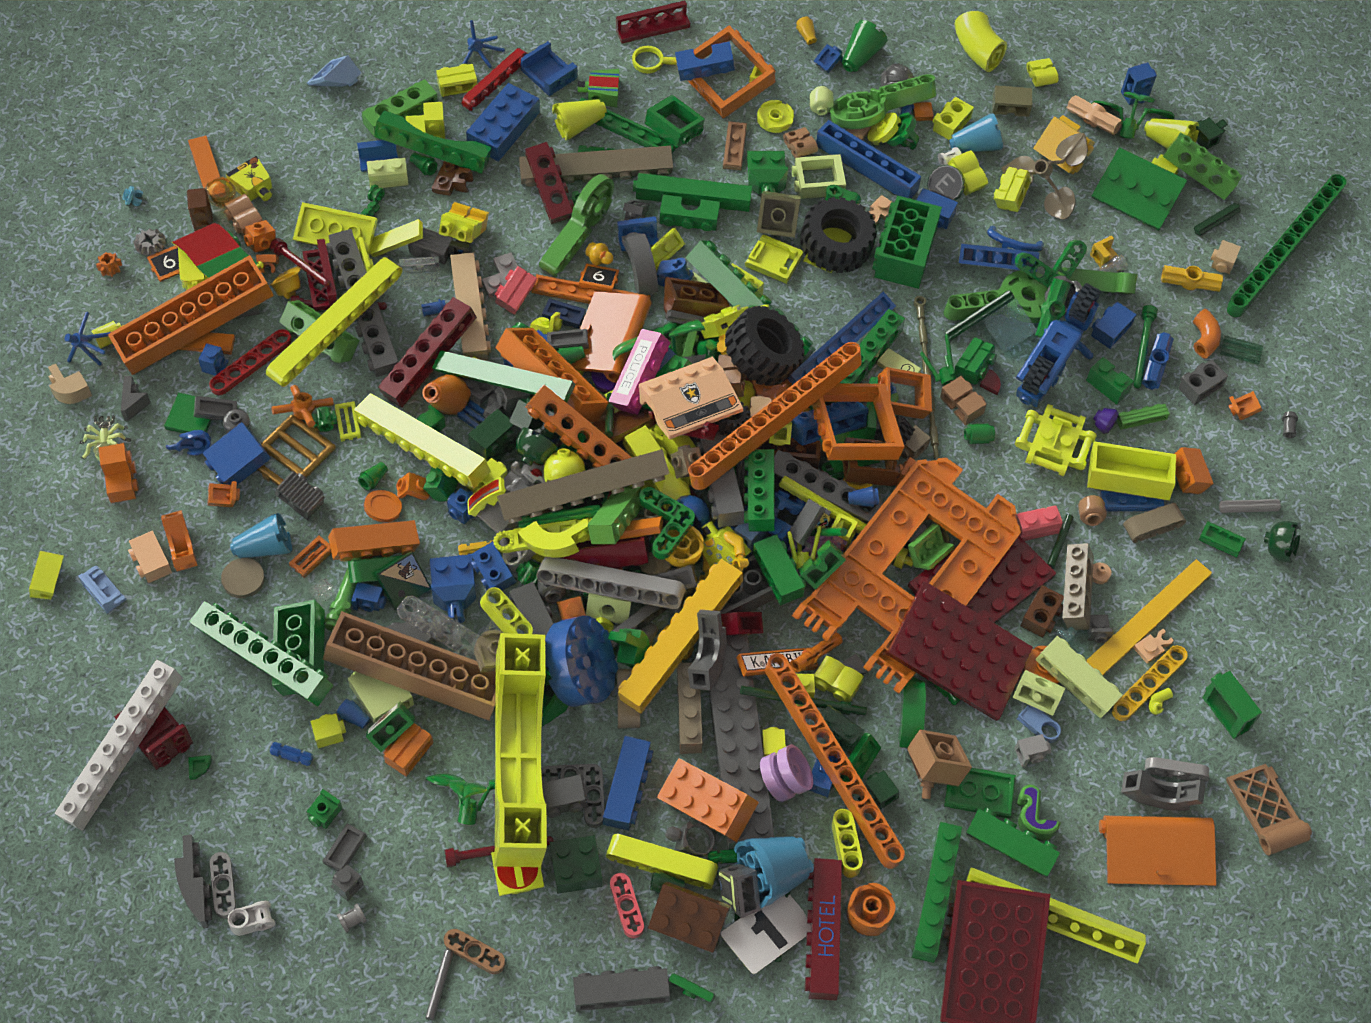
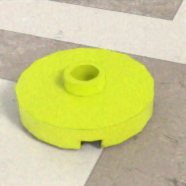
[757,100,794,133]
[867,112,901,146]

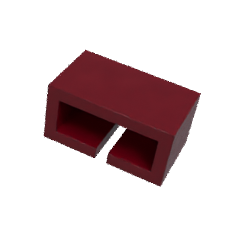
[721,612,764,636]

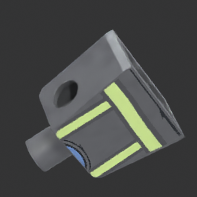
[717,864,761,918]

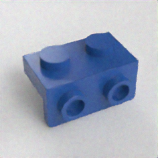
[617,216,659,251]

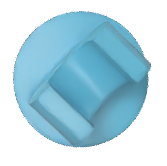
[122,186,143,206]

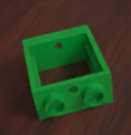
[644,95,705,148]
[1202,671,1262,739]

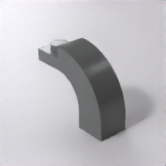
[621,232,658,295]
[688,610,726,690]
[1121,770,1206,811]

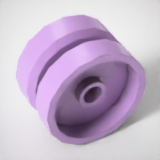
[760,744,813,802]

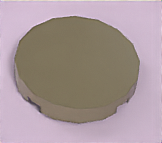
[221,558,265,599]

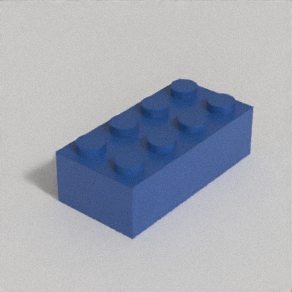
[466,83,540,162]

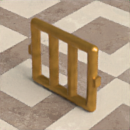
[257,415,336,486]

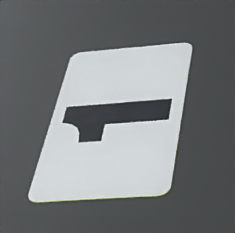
[721,895,811,974]

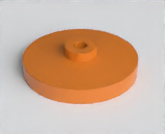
[364,490,402,522]

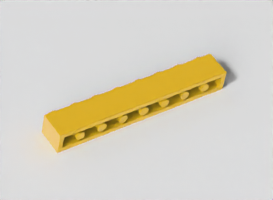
[618,559,743,714]

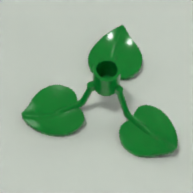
[1091,92,1175,139]
[612,320,705,361]
[426,773,495,825]

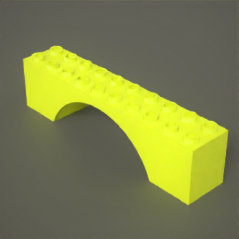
[495,633,547,867]

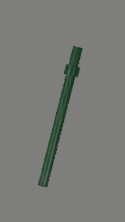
[740,686,867,716]

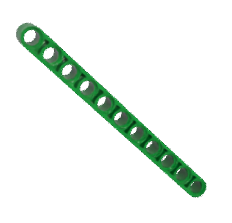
[1227,174,1347,317]

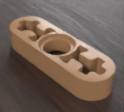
[444,929,505,974]

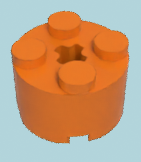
[847,883,896,936]

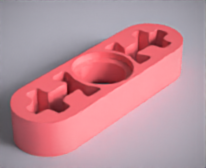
[610,873,644,938]

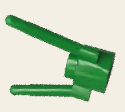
[920,334,956,387]

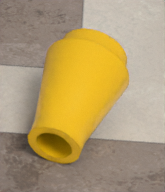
[796,16,817,45]

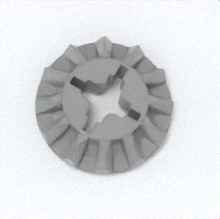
[133,228,166,256]

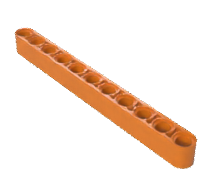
[688,342,862,490]
[765,653,905,869]

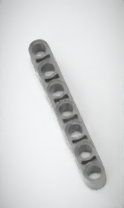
[536,557,686,609]

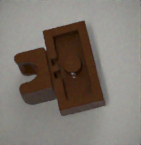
[431,161,474,196]

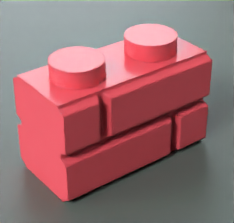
[494,266,537,315]
[1016,505,1063,541]

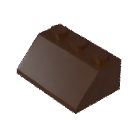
[664,277,730,317]

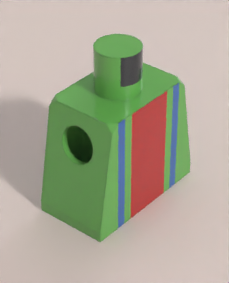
[577,69,620,108]

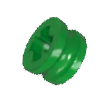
[367,184,385,204]

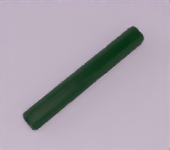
[945,290,1015,341]

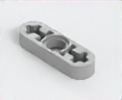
[1145,757,1209,782]
[210,852,237,919]

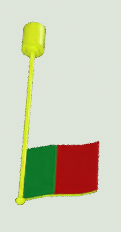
[92,223,264,349]

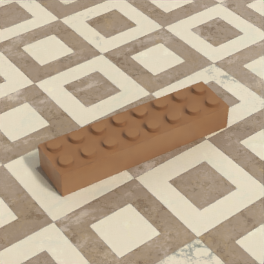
[323,611,496,720]

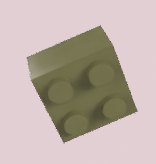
[757,191,801,238]

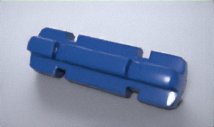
[270,742,313,766]

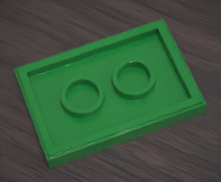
[944,768,1016,818]

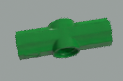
[1035,278,1071,338]

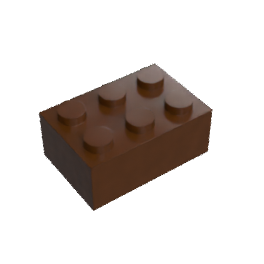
[648,882,731,953]

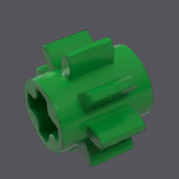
[312,406,338,432]
[516,560,540,585]

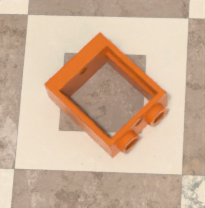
[878,367,932,419]

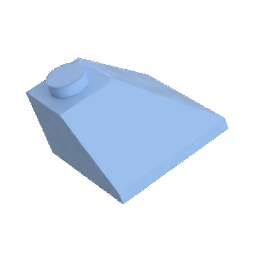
[307,55,361,87]

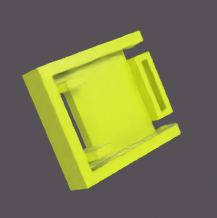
[745,235,804,284]

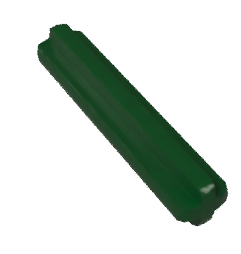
[1193,203,1241,236]

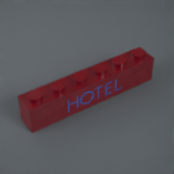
[804,858,842,1001]

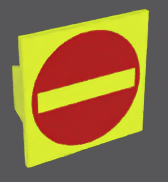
[491,852,544,896]

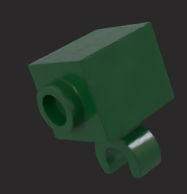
[1196,117,1228,149]
[858,770,899,809]

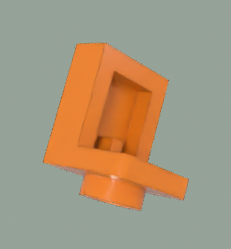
[1228,391,1263,420]
[396,472,430,500]
[207,481,240,507]

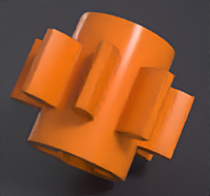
[96,252,122,277]

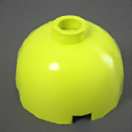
[543,448,586,482]

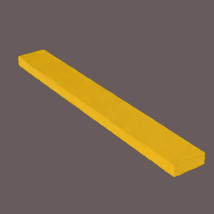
[1086,559,1212,676]

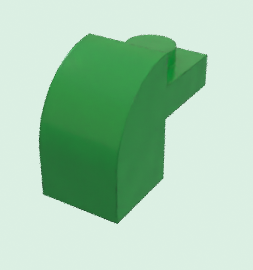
[608,628,650,668]

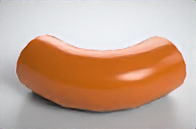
[1192,308,1221,359]

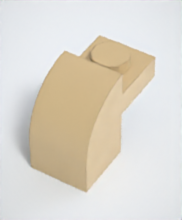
[48,364,92,404]

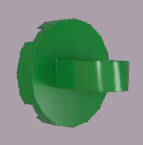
[886,112,919,150]

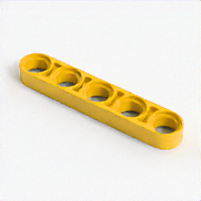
[1112,645,1188,721]

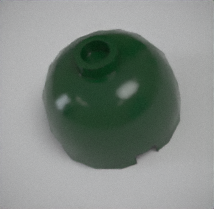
[516,427,559,467]
[1264,521,1301,563]

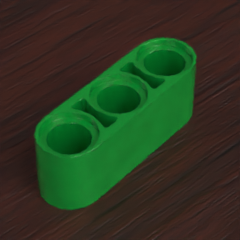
[348,555,403,583]

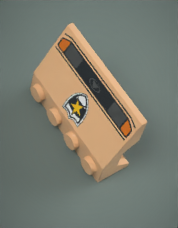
[639,357,743,439]

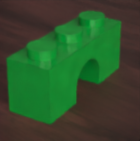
[659,195,720,231]

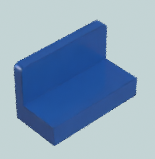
[357,140,398,172]

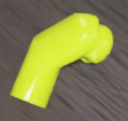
[1148,688,1173,715]

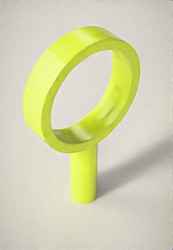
[632,46,677,74]

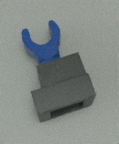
[449,240,473,259]

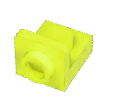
[530,312,562,334]

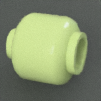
[810,86,834,115]

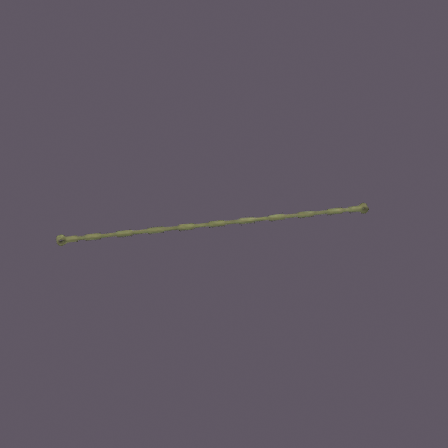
[913,296,950,543]

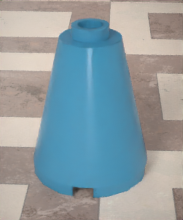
[949,113,1003,153]
[230,513,293,558]

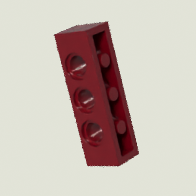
[525,142,574,224]

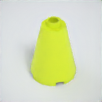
[552,99,607,141]
[1144,118,1199,149]

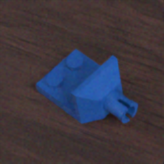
[430,554,476,624]

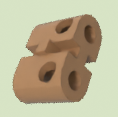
[783,127,818,158]

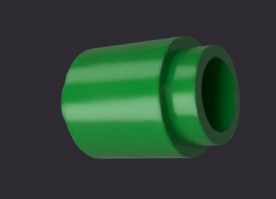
[964,423,995,444]

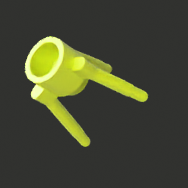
[787,526,822,569]

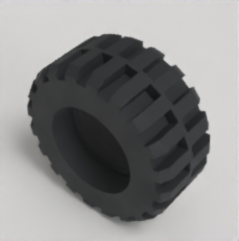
[800,197,877,273]
[725,306,805,386]

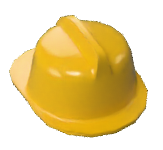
[269,266,301,299]

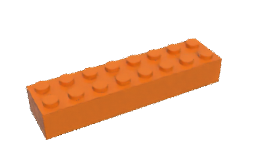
[108,255,274,375]

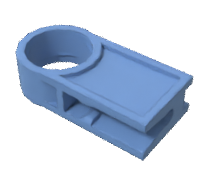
[1017,705,1061,743]

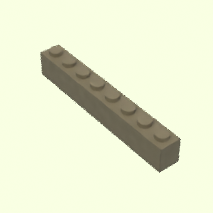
[519,146,673,187]
[497,449,669,524]

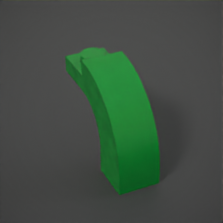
[898,677,926,748]

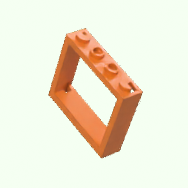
[688,25,776,118]
[812,383,904,460]

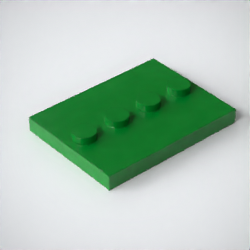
[1091,147,1187,231]

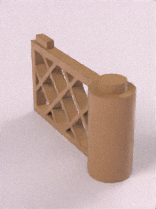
[1226,764,1312,855]

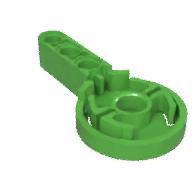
[830,74,936,129]
[539,174,614,277]
[943,270,1054,323]

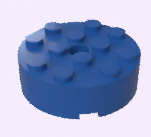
[545,616,618,707]

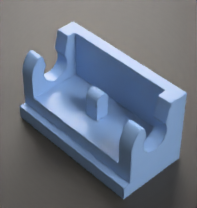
[78,566,126,613]

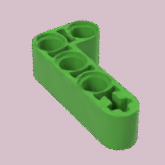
[1057,267,1137,295]

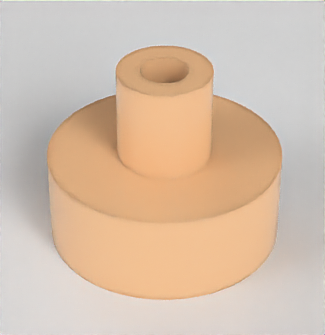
[1093,562,1111,584]

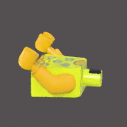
[699,521,751,582]

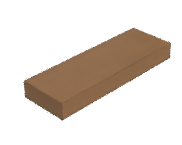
[723,121,747,171]

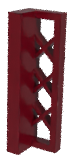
[616,0,691,44]
[302,239,337,311]

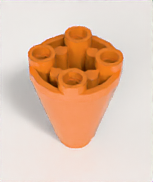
[422,374,471,415]

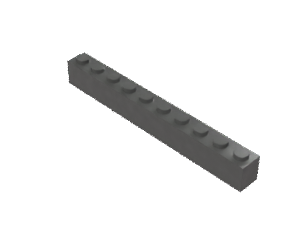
[683,354,744,527]

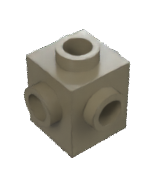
[671,445,702,479]

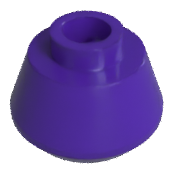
[1093,408,1119,434]

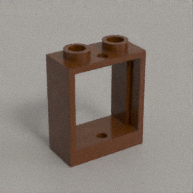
[842,437,900,486]

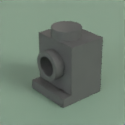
[331,865,364,901]

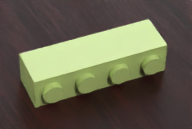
[1035,636,1123,718]

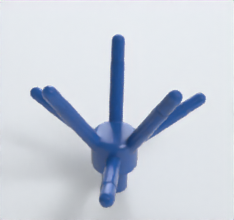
[462,20,505,68]
[65,312,111,366]

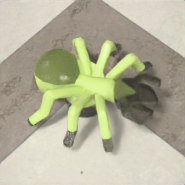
[79,415,131,461]

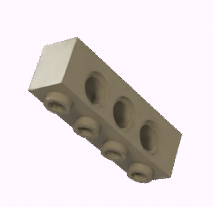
[1063,543,1094,631]

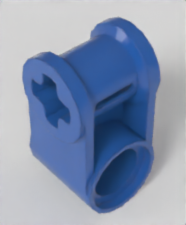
[656,258,694,287]

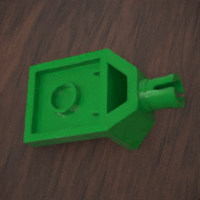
[747,151,788,194]

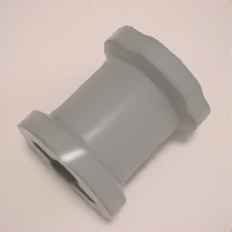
[337,904,367,933]

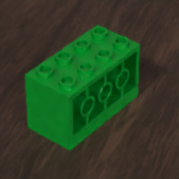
[872,195,942,289]

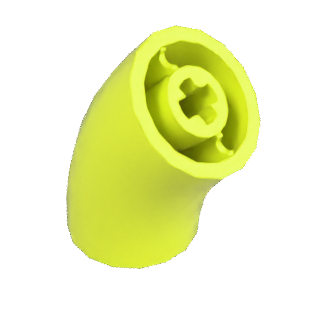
[954,11,1007,72]

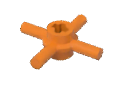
[271,385,334,427]

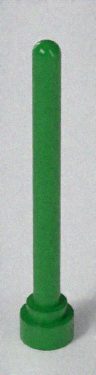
[1133,305,1158,389]

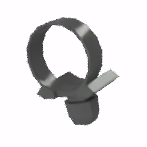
[665,821,715,857]

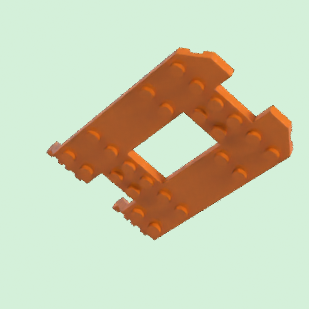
[792,458,1021,694]

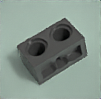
[1178,360,1228,405]

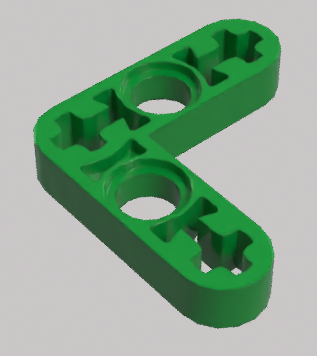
[1015,240,1087,288]
[639,487,695,559]

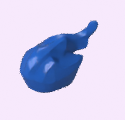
[166,430,211,456]

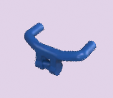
[987,226,1044,252]

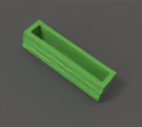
[1116,404,1170,430]

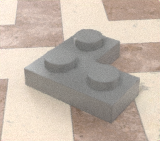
[482,252,518,298]

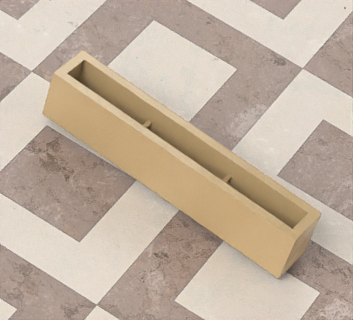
[450,253,491,361]

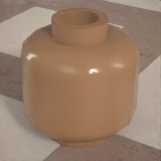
[1078,495,1107,526]

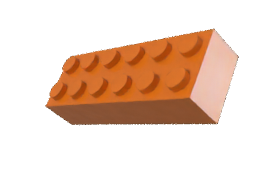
[495,328,609,422]

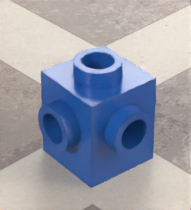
[447,488,474,525]

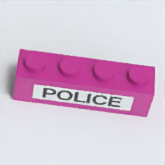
[608,329,671,415]

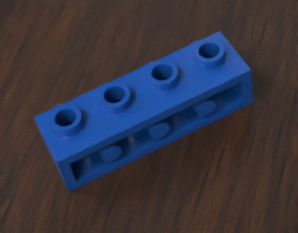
[791,402,868,446]

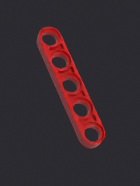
[462,48,528,111]
[209,329,292,396]

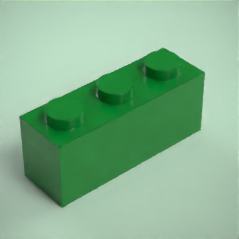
[752,534,806,606]

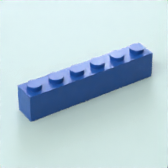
[816,120,921,199]

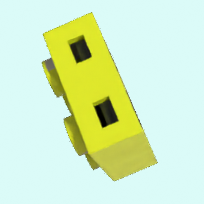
[701,305,748,339]

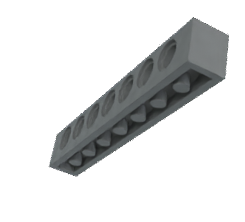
[326,229,398,377]
[774,450,927,549]

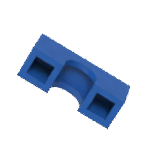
[675,41,735,81]

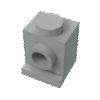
[1015,734,1051,768]

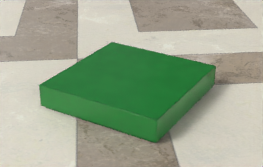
[164,392,212,433]

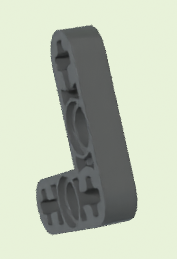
[541,764,604,828]

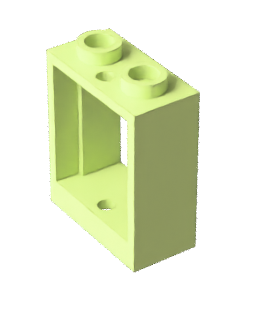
[791,154,846,199]

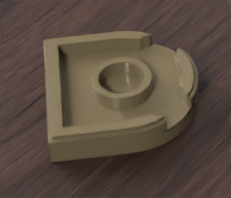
[474,630,502,672]

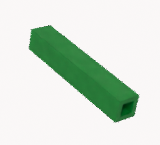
[633,173,752,212]

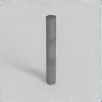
[425,950,454,1021]

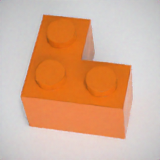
[98,443,139,503]

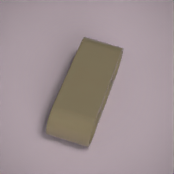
[1123,503,1186,543]
[617,669,640,729]

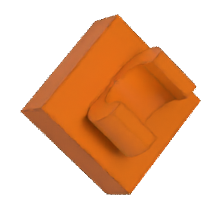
[256,254,279,273]

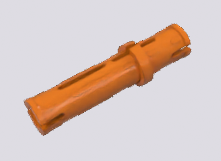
[790,632,843,673]

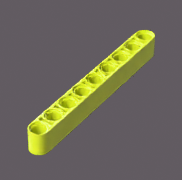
[266,257,402,387]

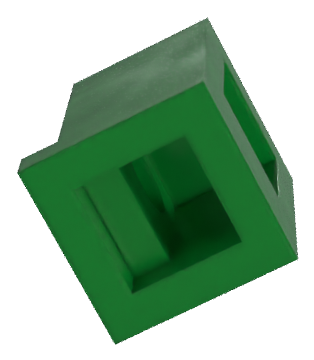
[417,405,446,432]
[306,789,343,829]

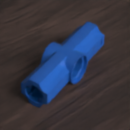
[1142,332,1174,390]

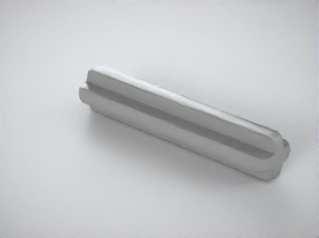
[1219,499,1281,513]

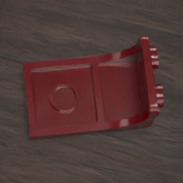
[114,706,193,770]

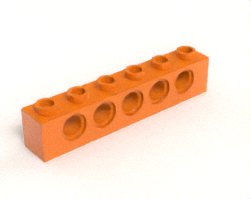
[525,385,632,468]

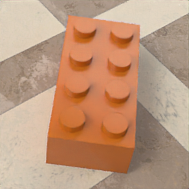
[657,758,759,842]

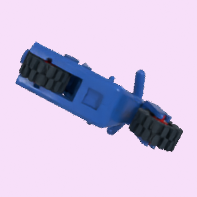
[1016,283,1101,407]

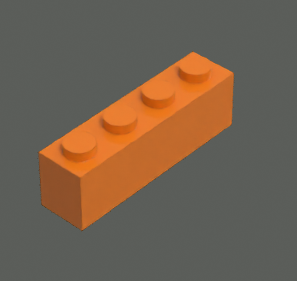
[328,520,420,562]

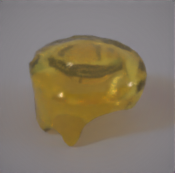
[205,177,236,208]

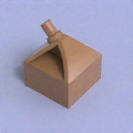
[907,730,972,799]

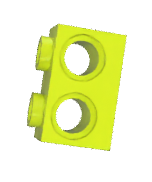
[933,97,974,140]

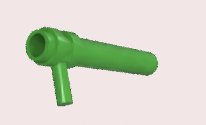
[325,557,361,632]

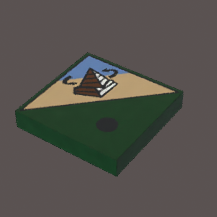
[375,551,431,610]

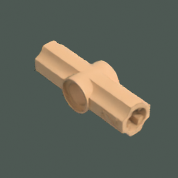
[1067,95,1123,135]

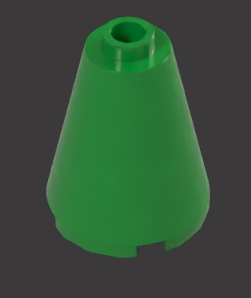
[842,20,888,72]

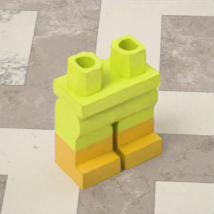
[439,202,489,243]

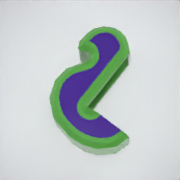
[1017,784,1061,841]

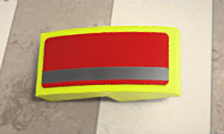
[467,477,506,517]

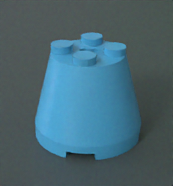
[734,836,814,908]

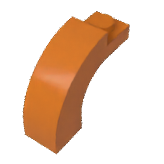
[161,510,198,572]

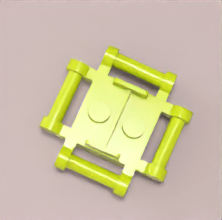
[1015,404,1097,477]

